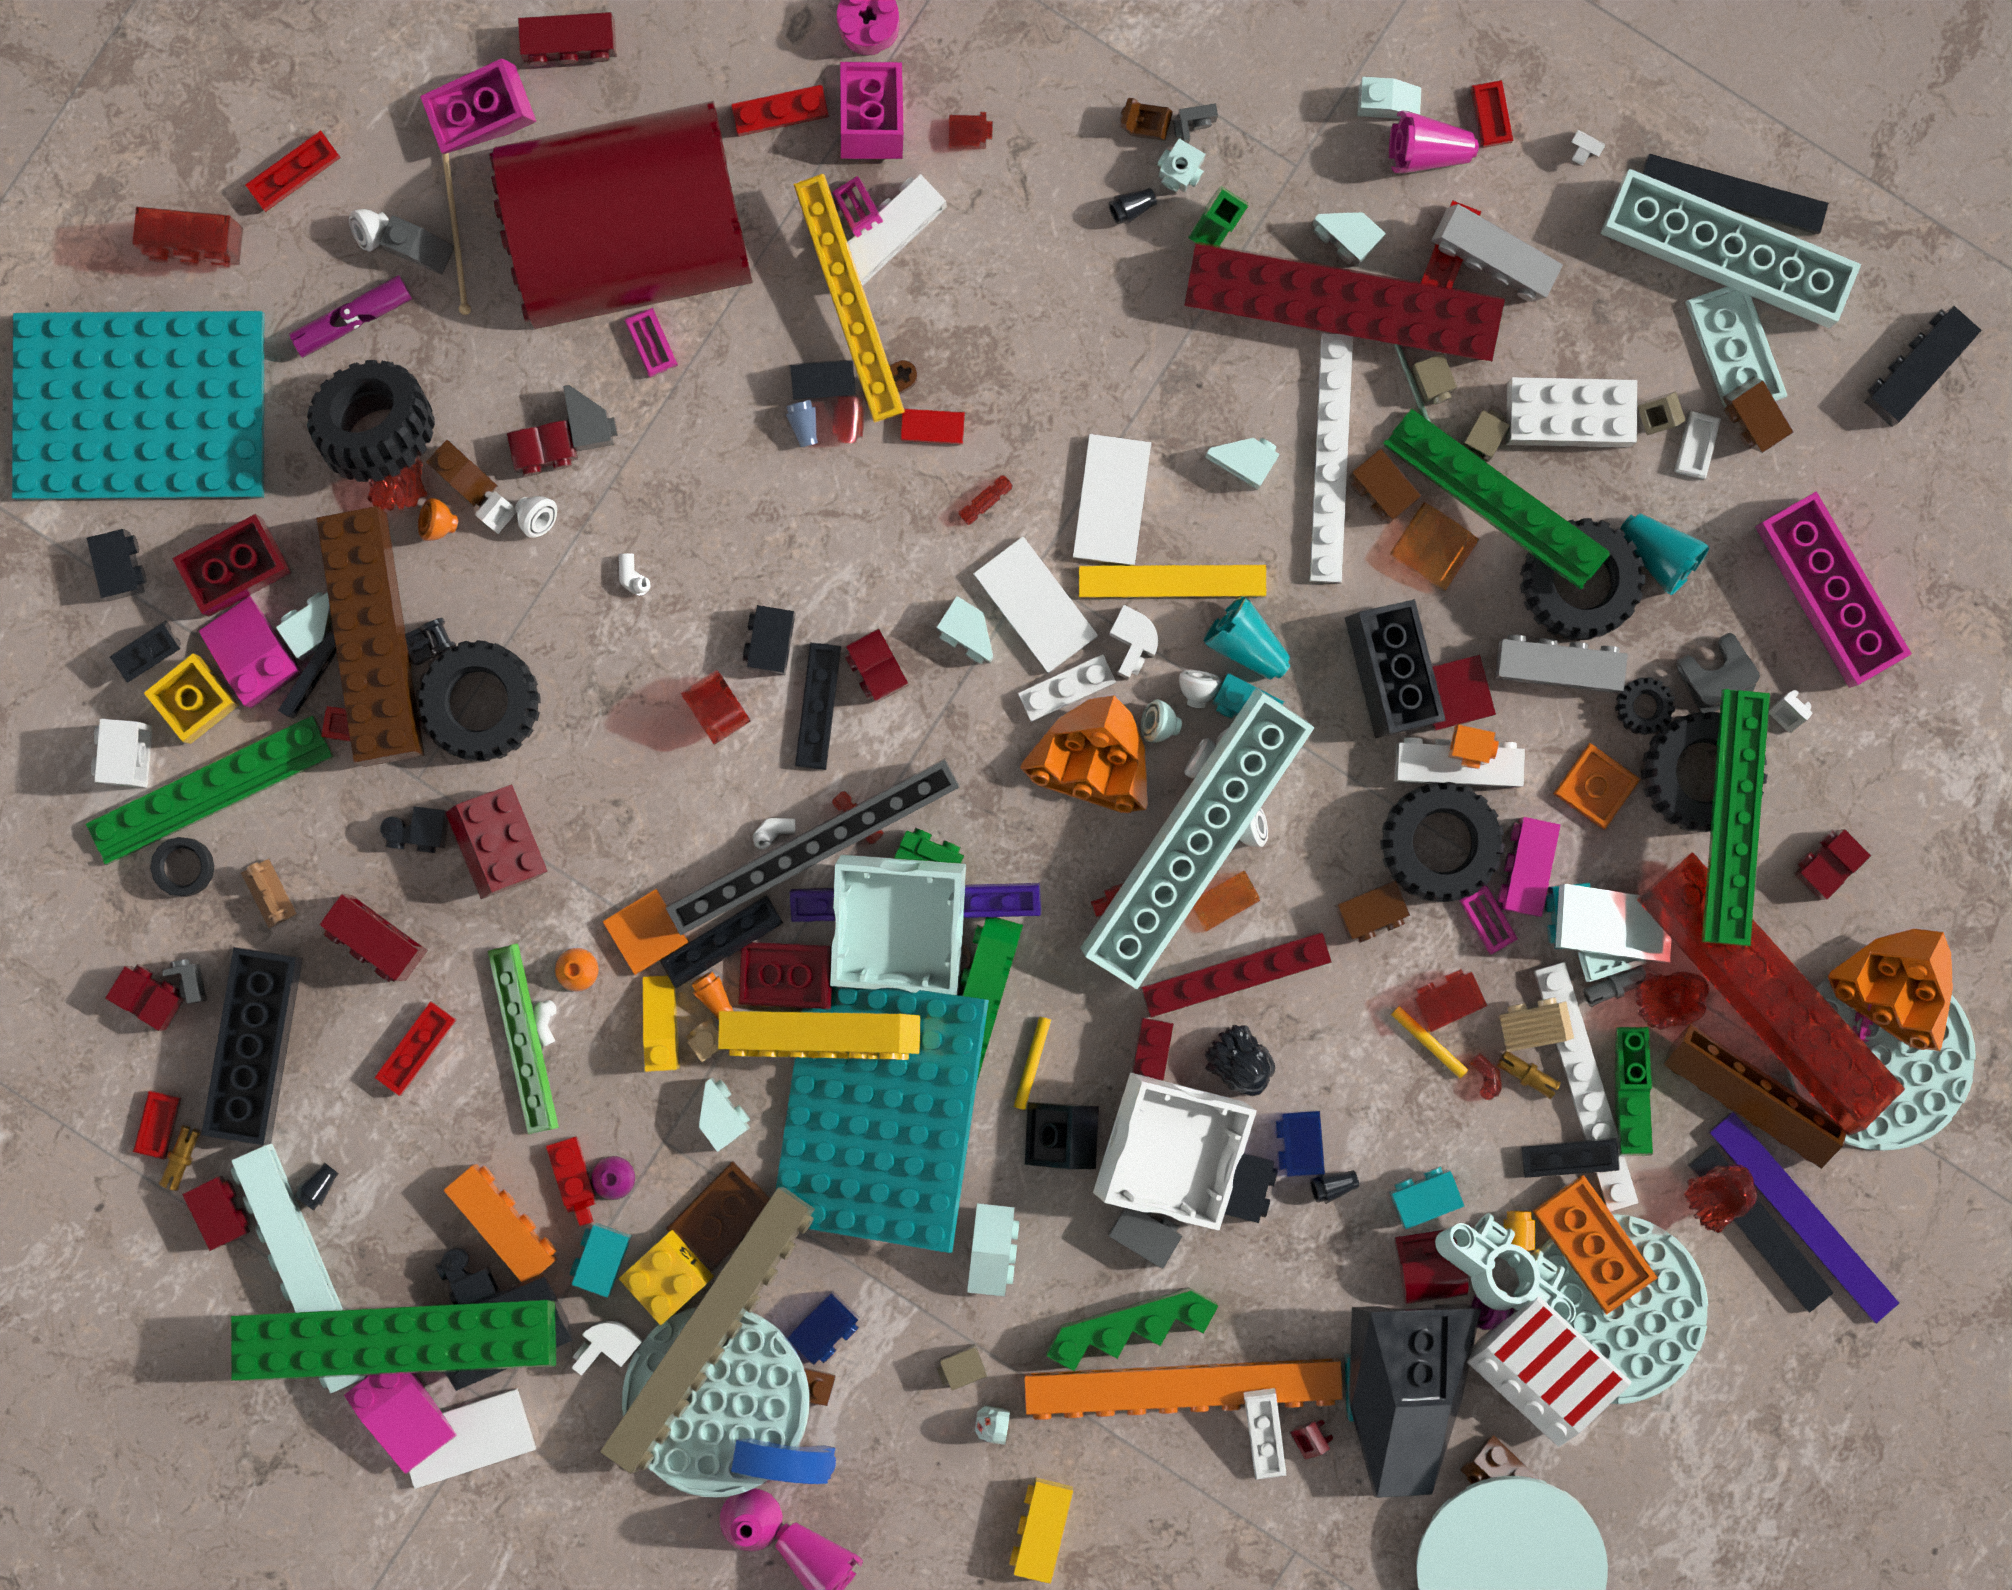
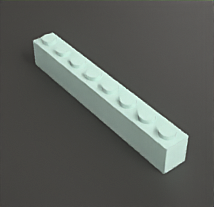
[231,1144,368,1394]

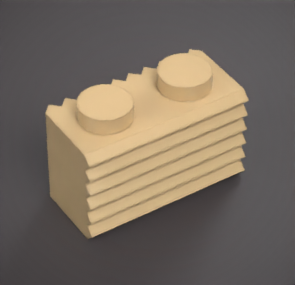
[1499,997,1574,1052]

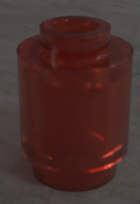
[832,397,865,443]

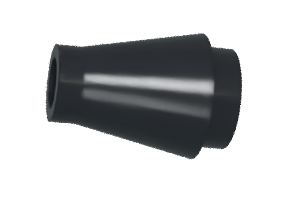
[1108,188,1157,225]
[294,1163,339,1211]
[1310,1170,1359,1204]

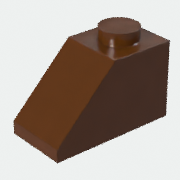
[426,439,498,507]

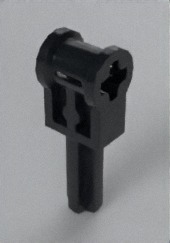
[405,618,456,666]

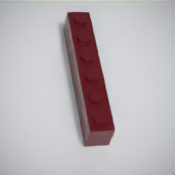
[1140,932,1332,1018]

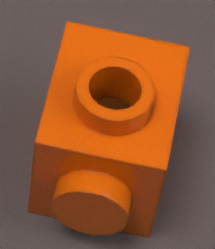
[1448,724,1499,769]

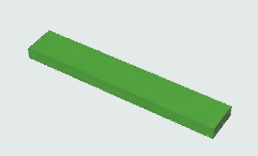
[488,944,559,1135]

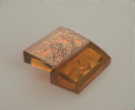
[1390,502,1479,591]

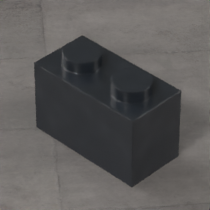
[86,529,147,601]
[743,605,796,675]
[1225,1153,1278,1223]

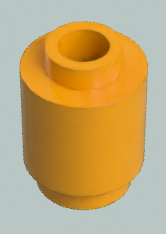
[1503,1211,1535,1252]

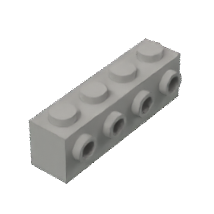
[1431,204,1563,302]
[1495,635,1628,693]

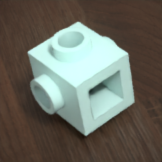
[1157,139,1206,192]

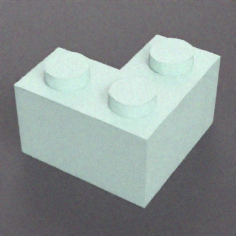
[967,1203,1019,1297]

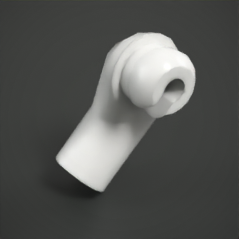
[618,554,651,596]
[753,818,795,849]
[533,1000,557,1048]

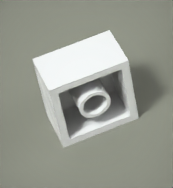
[91,719,152,788]

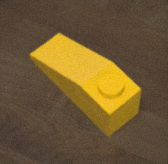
[643,975,680,1072]

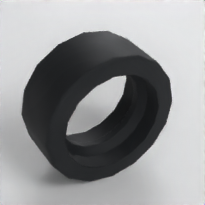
[150,837,215,897]

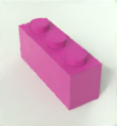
[1498,817,1561,917]

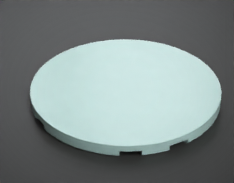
[1785,977,1976,1151]
[1539,1214,1708,1404]
[622,1307,810,1497]
[1416,1476,1608,1590]

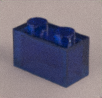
[1275,1110,1325,1177]
[787,1291,859,1365]

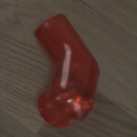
[1470,1052,1502,1101]

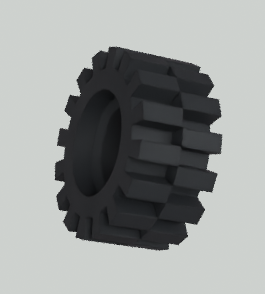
[1615,677,1675,735]

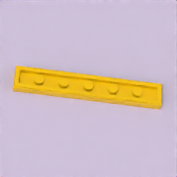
[1079,565,1266,598]

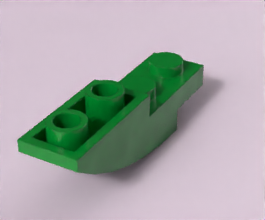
[1615,1027,1653,1156]

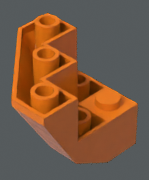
[1020,695,1148,813]
[1828,929,1953,1051]

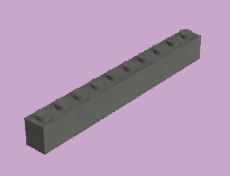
[666,758,960,936]

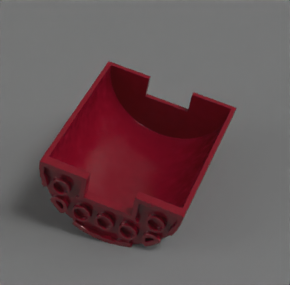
[489,101,753,329]

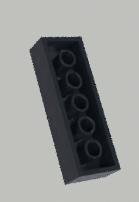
[201,947,303,1145]

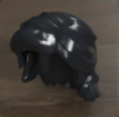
[1205,1025,1275,1096]

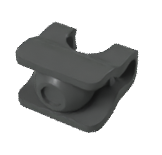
[1676,633,1760,713]

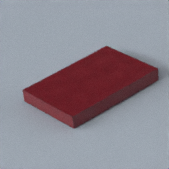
[738,942,832,1009]

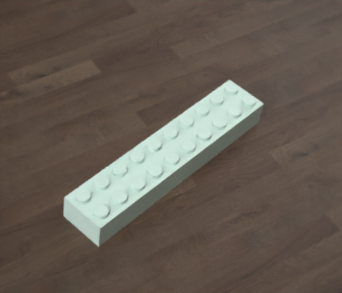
[1080,688,1314,989]

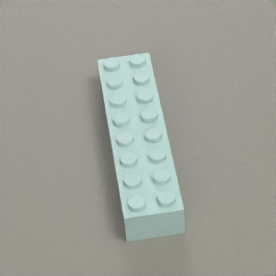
[1600,169,1861,329]

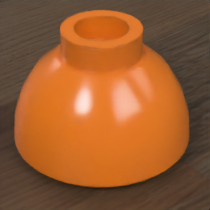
[418,498,458,541]
[555,948,599,992]

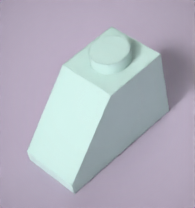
[1357,77,1421,119]
[1205,438,1280,490]

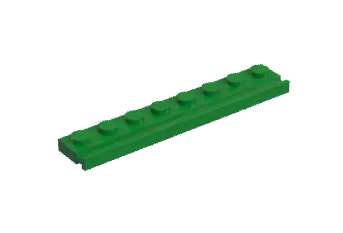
[1383,409,1610,590]
[1702,689,1770,946]
[86,716,334,865]

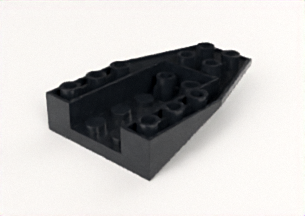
[1349,1304,1481,1498]

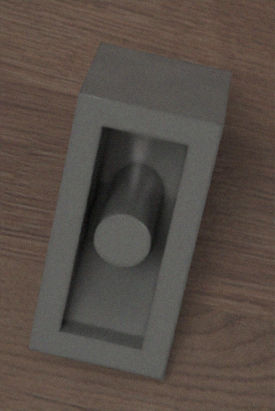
[379,215,454,275]
[563,385,618,451]

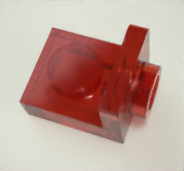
[949,112,993,149]

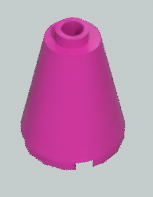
[1389,110,1479,174]
[720,1488,783,1552]
[775,1522,863,1590]

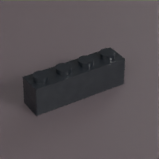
[1864,306,1982,427]

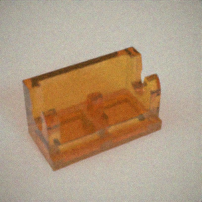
[1192,870,1260,932]

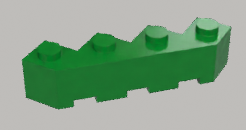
[960,917,1023,1081]
[1046,1287,1218,1371]

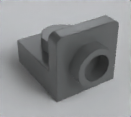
[1173,103,1218,144]
[162,959,207,1004]

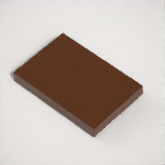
[666,1161,771,1272]

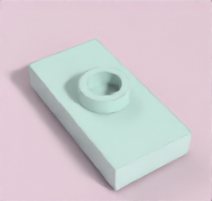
[1577,951,1646,982]

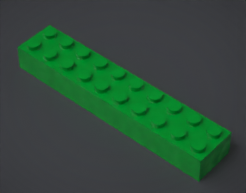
[231,1300,556,1382]

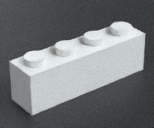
[847,174,947,286]
[1394,738,1525,788]

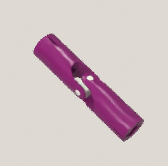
[289,275,412,358]

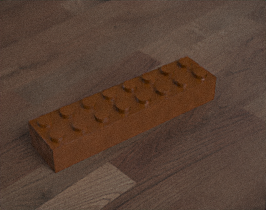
[316,506,425,767]

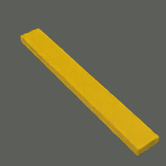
[793,174,905,423]

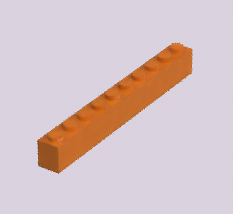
[1024,1358,1343,1420]

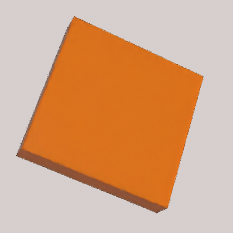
[1553,743,1641,830]
[602,889,689,975]

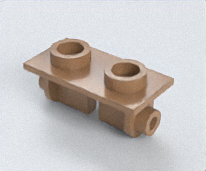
[241,859,297,928]

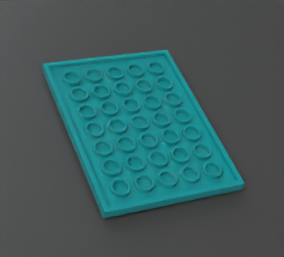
[12,311,265,500]
[775,986,989,1253]

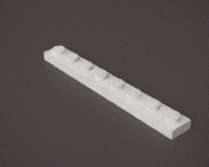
[1309,333,1353,583]
[1534,962,1639,1212]

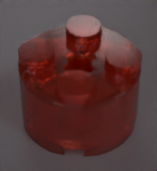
[680,670,751,745]

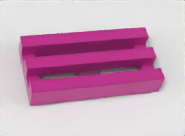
[832,176,883,238]
[624,307,678,378]
[1459,885,1518,955]

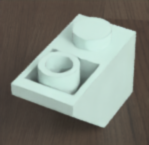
[1312,212,1386,266]
[276,592,332,661]
[937,596,993,664]
[699,1078,750,1152]

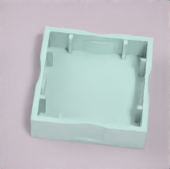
[830,855,966,995]

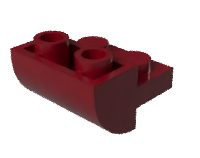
[1394,1229,1469,1304]

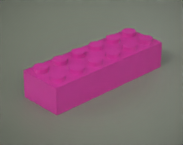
[1755,491,1912,688]

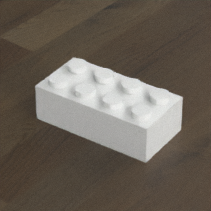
[1506,377,1637,448]

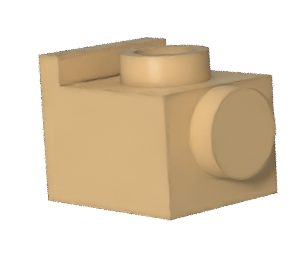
[686,1018,721,1062]

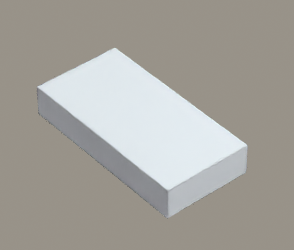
[1674,411,1721,480]

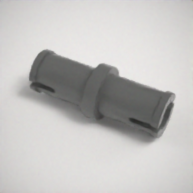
[1583,965,1649,1007]

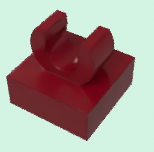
[1290,1420,1333,1460]

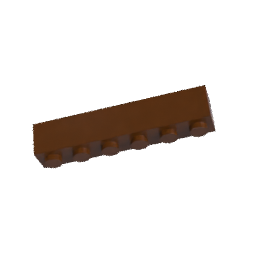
[1663,1024,1848,1169]

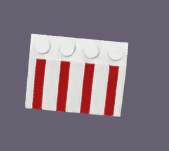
[1467,1296,1631,1447]

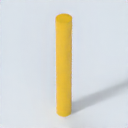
[1391,1006,1468,1078]
[1013,1016,1051,1110]

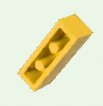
[1009,1477,1073,1584]

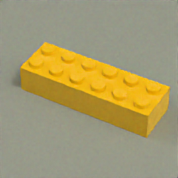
[718,1011,920,1060]

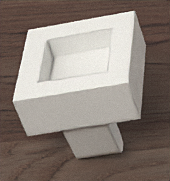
[1571,129,1605,166]
[474,491,516,534]
[1769,690,1812,733]

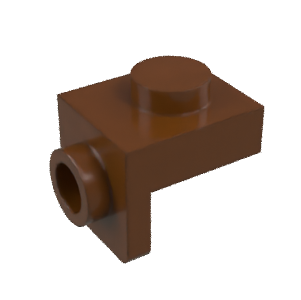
[1120,98,1173,141]
[804,1367,836,1406]

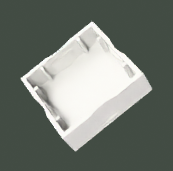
[1093,1073,1257,1230]

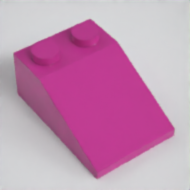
[420,58,537,154]
[840,62,904,159]
[199,596,302,708]
[344,1373,457,1474]

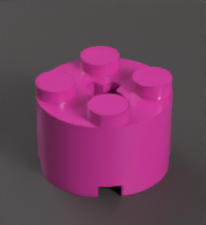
[837,0,900,56]

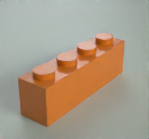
[443,1164,557,1282]

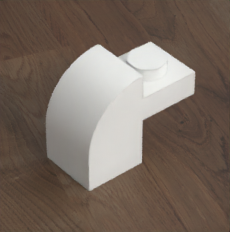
[1109,605,1158,680]
[572,1320,644,1375]

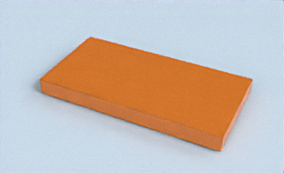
[1532,1174,1658,1315]

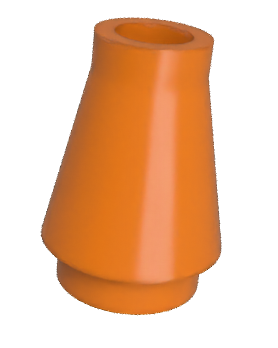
[691,971,733,1020]

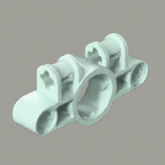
[1435,1213,1576,1323]

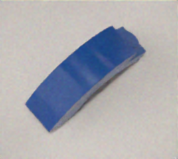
[731,1438,836,1484]

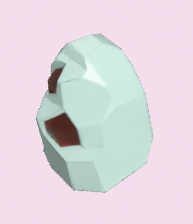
[975,1406,1010,1445]

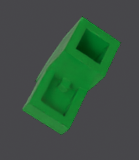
[1188,186,1249,246]

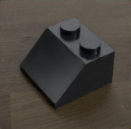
[1025,1102,1099,1170]

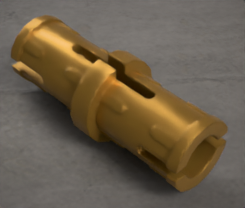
[1496,1050,1561,1099]
[159,1125,201,1191]

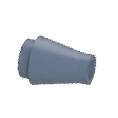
[785,400,818,447]

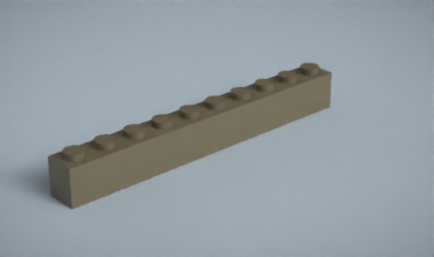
[600,1188,815,1474]

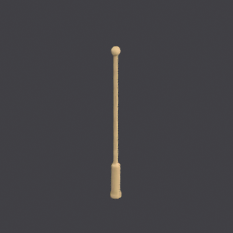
[442,153,471,315]

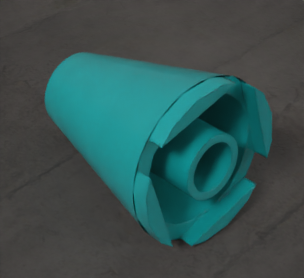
[1620,513,1709,595]
[1203,596,1290,680]

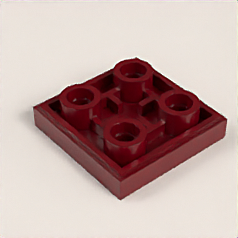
[1432,654,1496,731]

